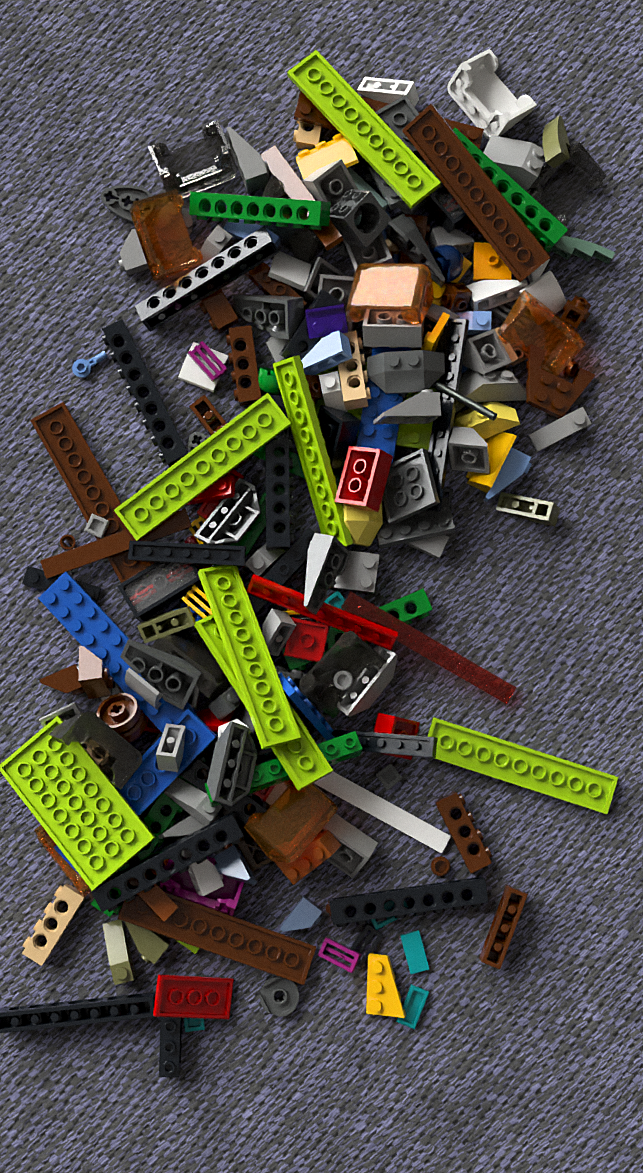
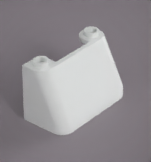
[447,49,537,140]

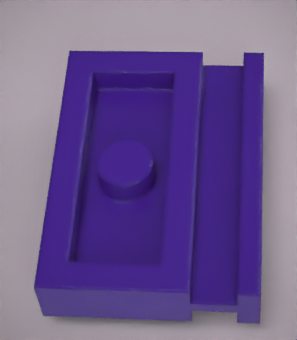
[305,304,348,339]

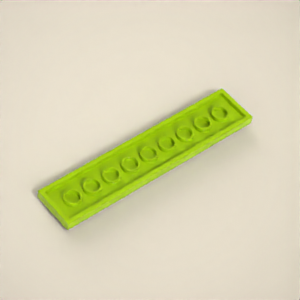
[287,50,441,209]
[273,355,353,546]
[114,393,291,541]
[198,566,301,750]
[194,614,333,791]
[427,717,618,814]

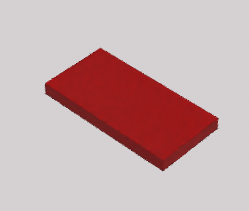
[153,974,234,1019]

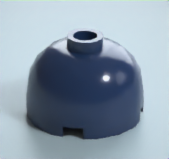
[430,244,464,284]

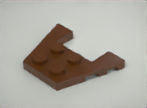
[526,344,595,419]

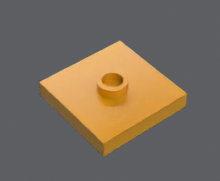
[473,242,512,281]

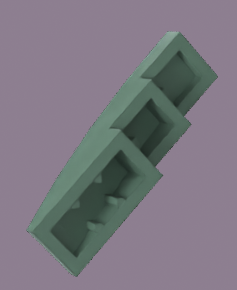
[550,236,615,264]

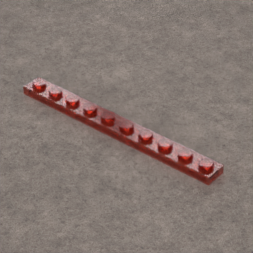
[341,591,516,704]

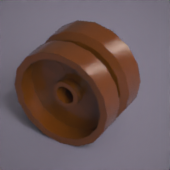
[96,693,147,744]

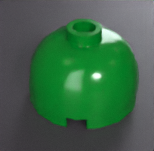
[258,367,281,395]

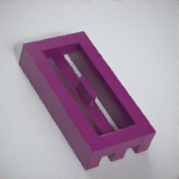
[188,341,227,382]
[318,937,362,973]

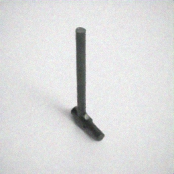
[399,381,497,421]

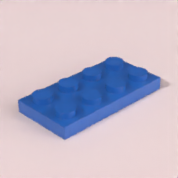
[278,673,335,741]

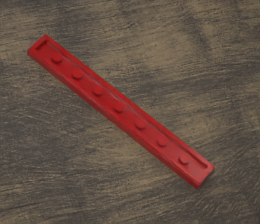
[246,574,399,650]

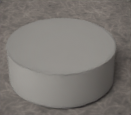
[333,670,354,690]

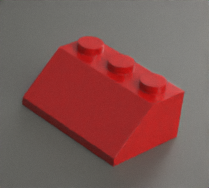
[334,446,393,512]

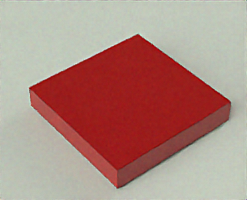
[284,617,329,663]

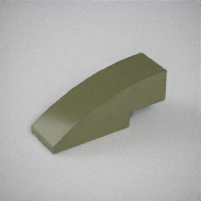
[542,115,570,168]

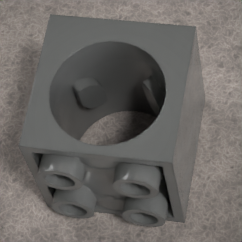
[330,189,392,248]

